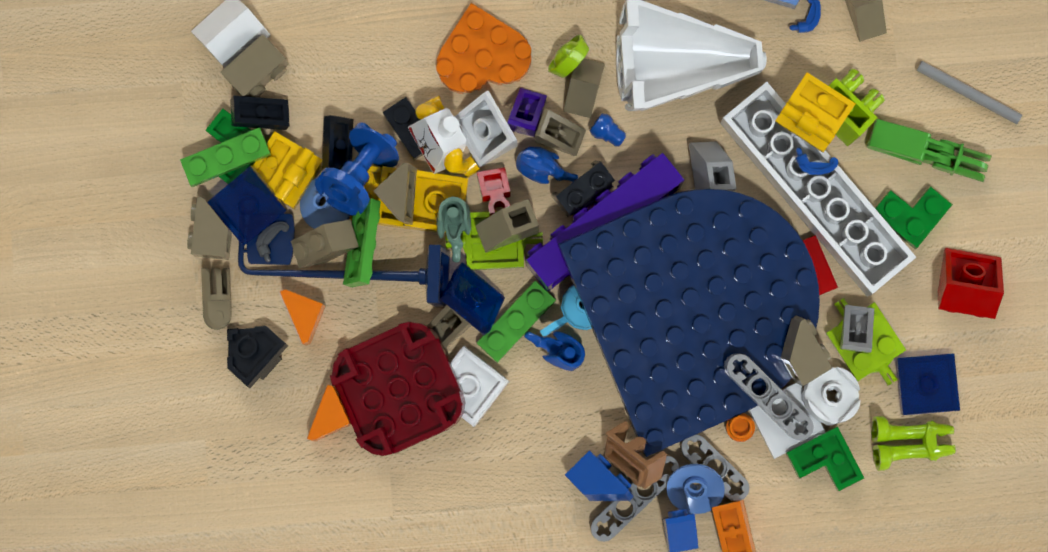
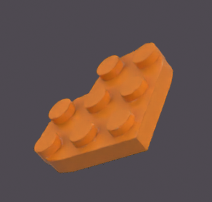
[436,3,531,94]

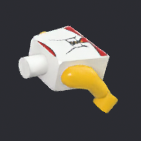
[408,96,481,178]

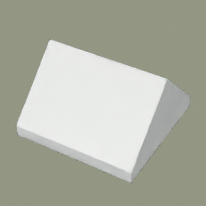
[191,0,271,68]
[454,91,517,167]

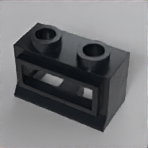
[551,160,615,217]

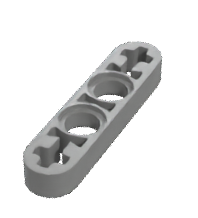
[724,353,814,440]
[591,456,679,542]

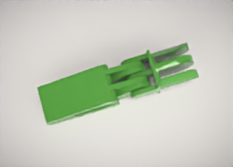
[867,119,992,182]

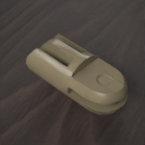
[201,268,232,330]

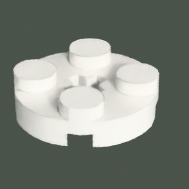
[801,367,861,426]

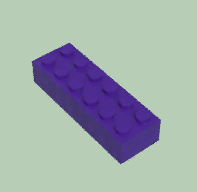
[526,153,684,292]

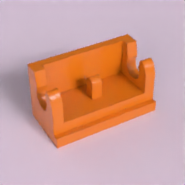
[712,499,756,552]

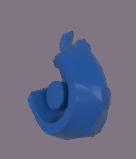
[516,147,578,184]
[524,331,585,371]

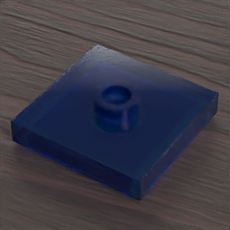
[207,166,288,246]
[441,262,505,336]
[896,353,960,416]

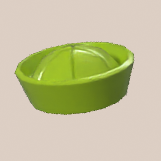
[548,35,589,78]

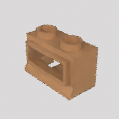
[604,421,667,489]

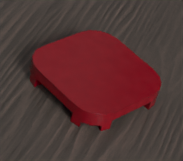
[330,322,466,456]

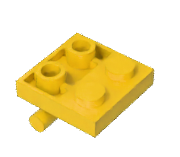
[775,72,856,153]
[245,131,322,210]

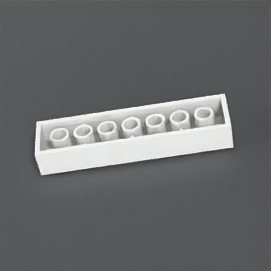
[720,82,916,297]

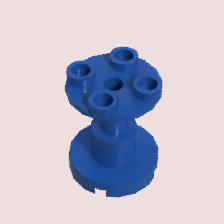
[315,122,399,215]

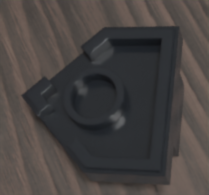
[227,326,288,388]

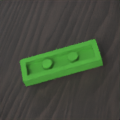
[180,127,271,187]
[343,198,381,288]
[477,281,556,363]

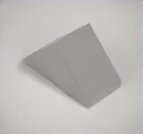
[840,305,874,353]

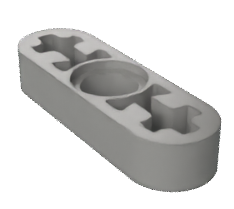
[681,434,749,501]

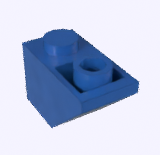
[565,450,634,501]
[662,509,699,552]

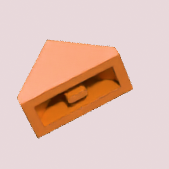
[280,289,326,346]
[307,384,351,441]

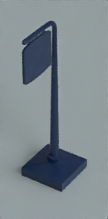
[238,213,450,308]

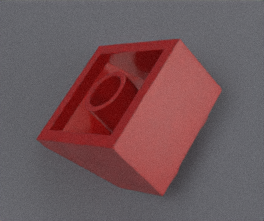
[938,248,1004,319]

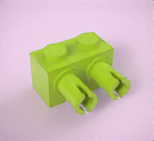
[828,69,885,147]

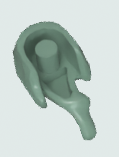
[437,197,471,263]

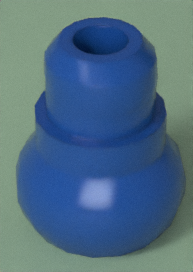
[589,113,626,147]

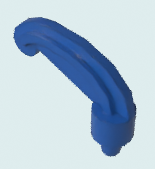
[789,0,821,33]
[796,148,838,175]

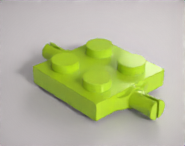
[445,211,543,271]
[826,298,906,386]

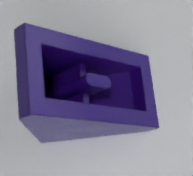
[508,88,547,138]

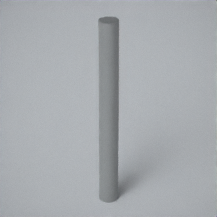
[916,61,1022,124]

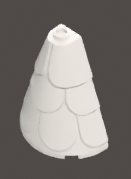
[616,0,767,111]

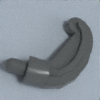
[256,222,289,263]

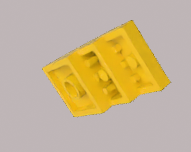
[348,166,468,233]

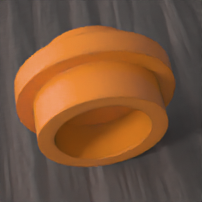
[726,413,755,442]

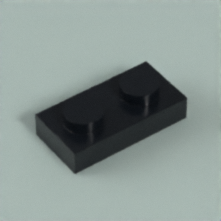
[230,96,290,130]
[383,97,423,160]
[322,115,354,170]

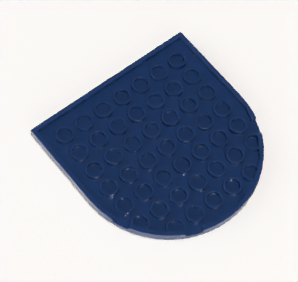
[557,189,820,457]

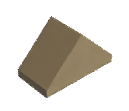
[845,0,887,42]
[563,58,605,118]
[535,109,586,156]
[374,163,417,225]
[427,299,473,349]

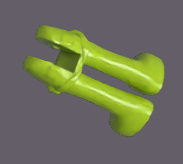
[871,416,956,471]

